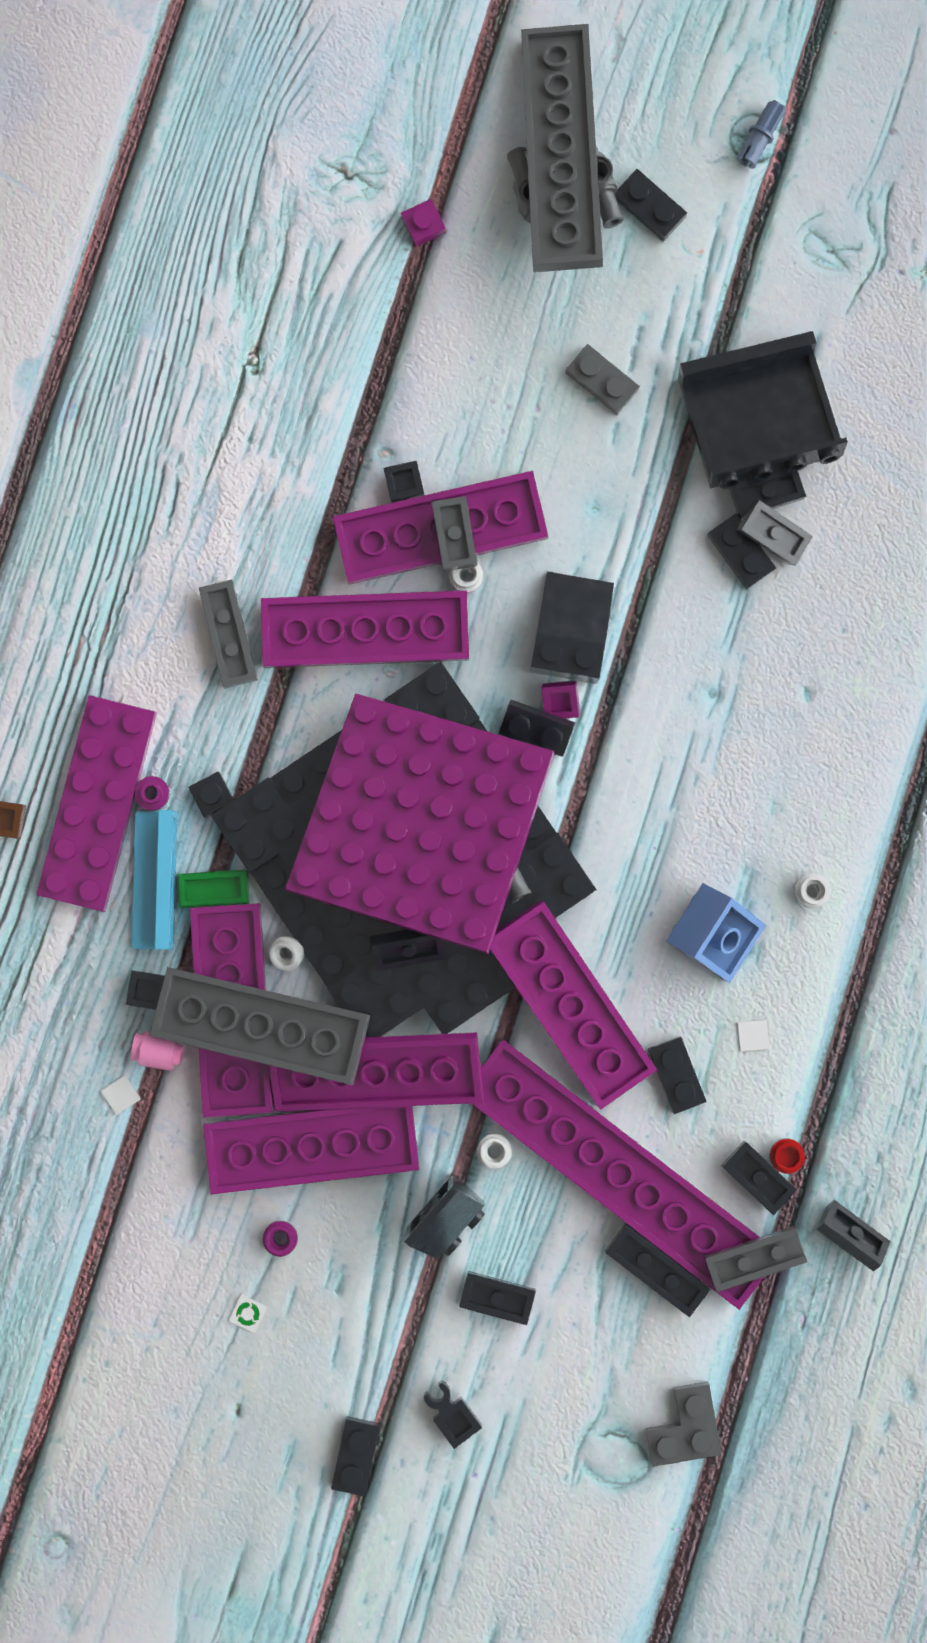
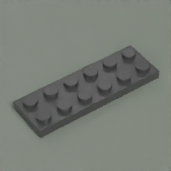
[149,967,370,1085]

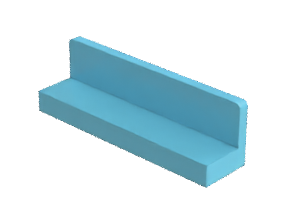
[132,810,177,950]

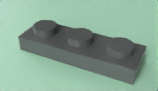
[199,579,258,689]

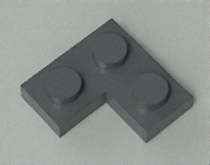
[645,1381,722,1467]

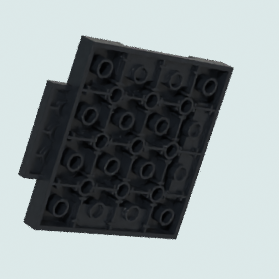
[211,661,597,1037]

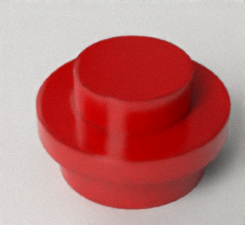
[769,1138,805,1174]

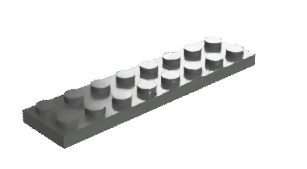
[521,24,603,272]

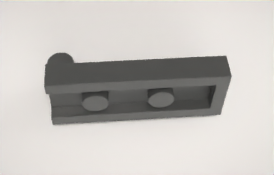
[704,1226,807,1292]

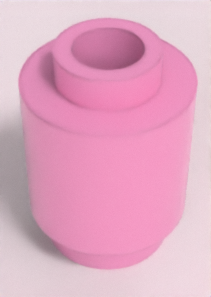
[131,1031,184,1071]

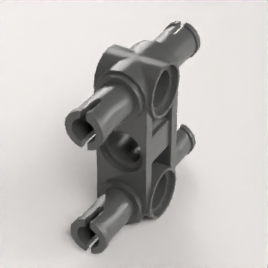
[507,146,624,229]

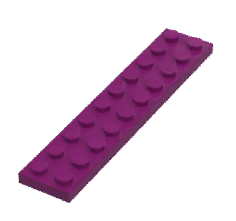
[473,1039,764,1310]

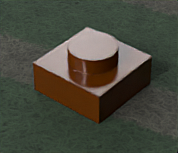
[0,801,26,839]

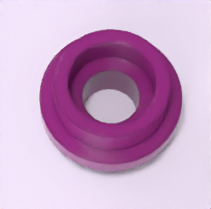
[135,776,170,811]
[263,1221,298,1257]

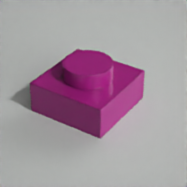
[401,199,446,247]
[541,680,580,719]

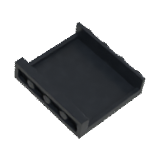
[678,331,848,489]

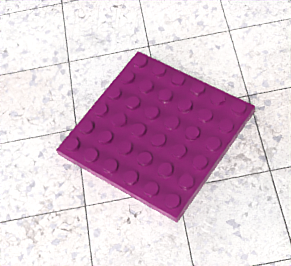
[286,693,555,954]

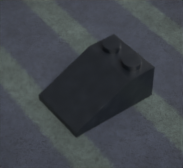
[530,571,614,684]
[404,1174,485,1259]

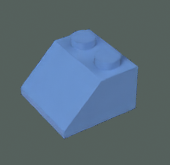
[666,883,766,983]

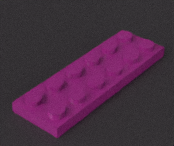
[333,471,549,585]
[261,590,469,668]
[36,695,157,912]
[490,899,657,1110]
[190,903,274,1118]
[269,1032,484,1111]
[203,1106,420,1195]

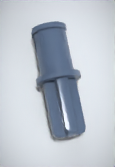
[736,100,786,169]

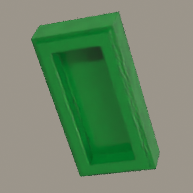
[177,870,250,909]

